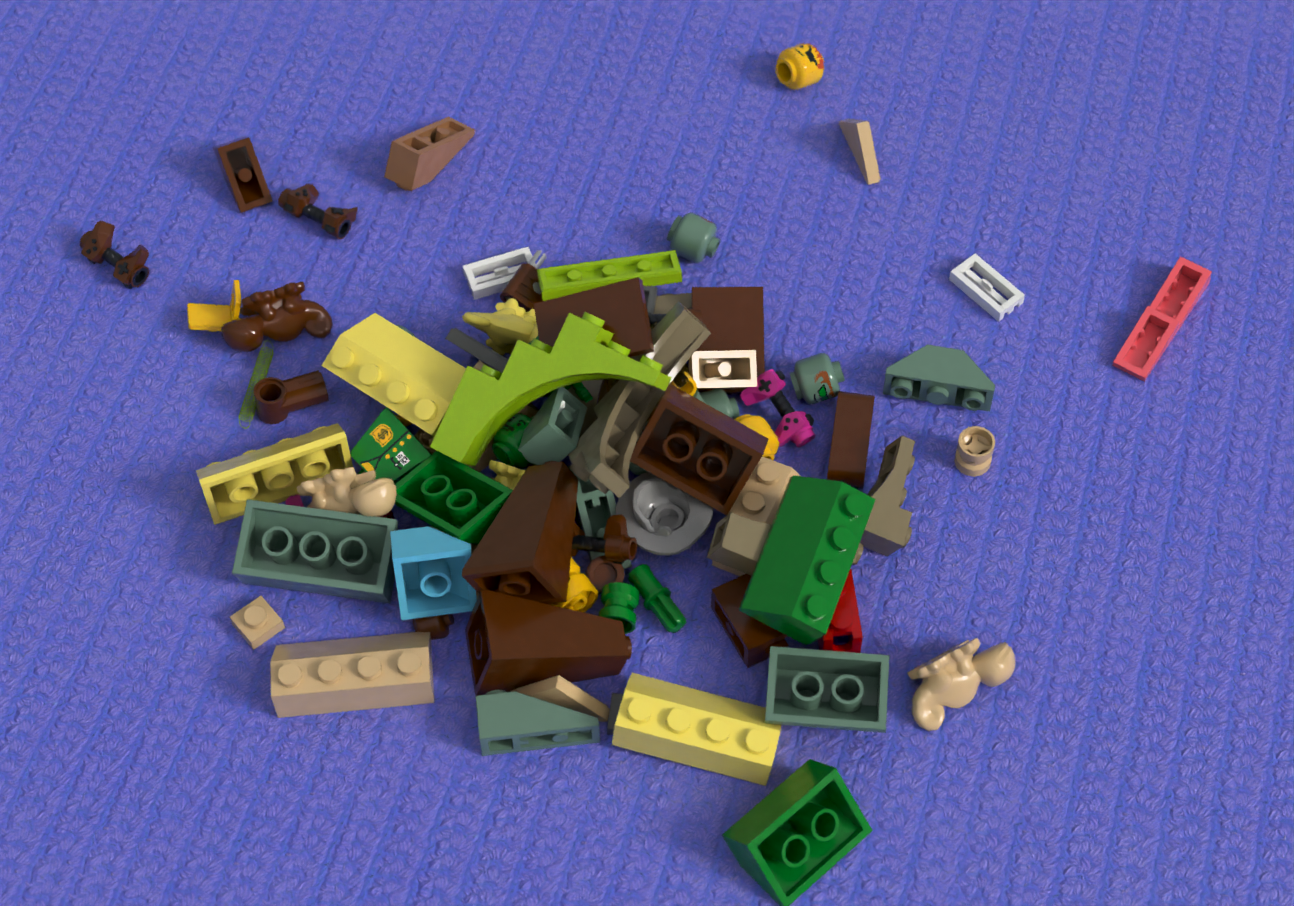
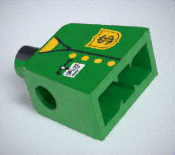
[350,407,431,484]

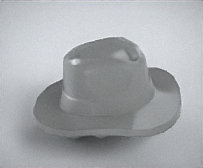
[616,472,713,556]

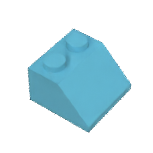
[390,526,477,620]

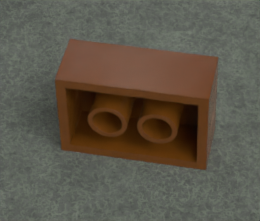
[630,384,768,515]

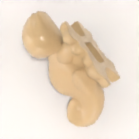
[297,467,397,517]
[907,638,1016,731]

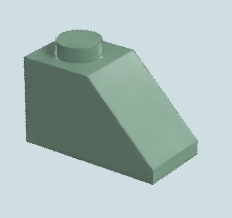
[518,387,587,465]

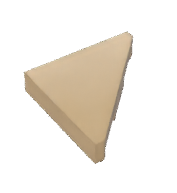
[839,118,880,185]
[511,675,610,722]

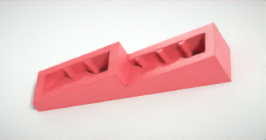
[1112,256,1212,382]

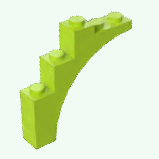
[430,312,672,467]

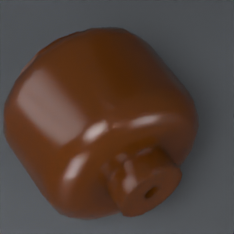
[413,614,454,640]

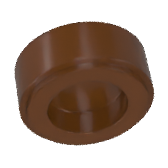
[585,555,624,594]

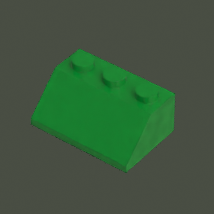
[395,451,513,544]
[722,759,873,906]

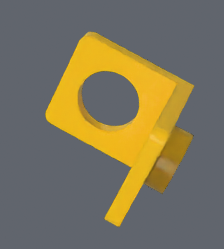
[187,280,241,332]

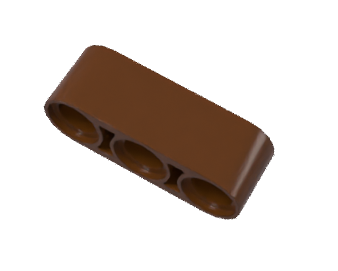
[827,391,875,488]

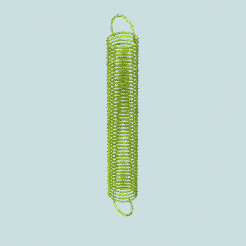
[239,340,274,429]

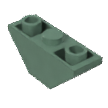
[883,345,995,411]

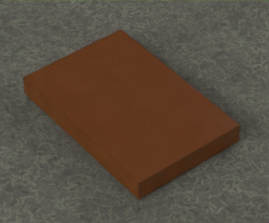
[534,277,654,357]
[692,287,765,395]

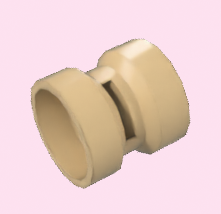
[954,426,995,477]

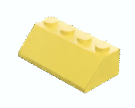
[321,313,466,437]
[196,423,353,525]
[612,673,782,786]

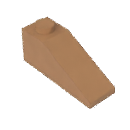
[384,116,475,191]

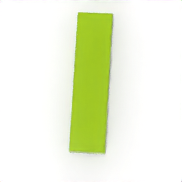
[537,250,682,301]

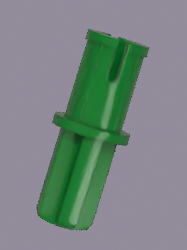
[628,564,686,633]

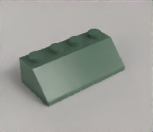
[232,499,398,604]

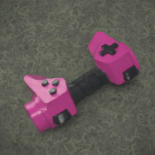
[740,369,816,448]

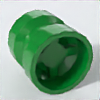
[598,582,640,634]

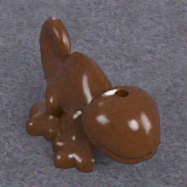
[221,282,333,352]

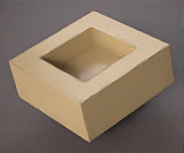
[230,595,285,650]

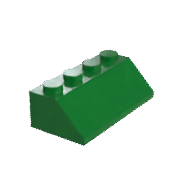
[739,475,876,646]

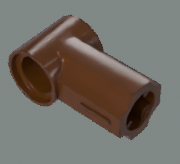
[254,370,329,424]

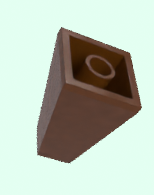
[462,461,579,604]
[465,590,632,698]

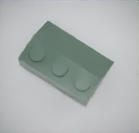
[765,646,889,733]

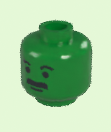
[492,413,534,469]

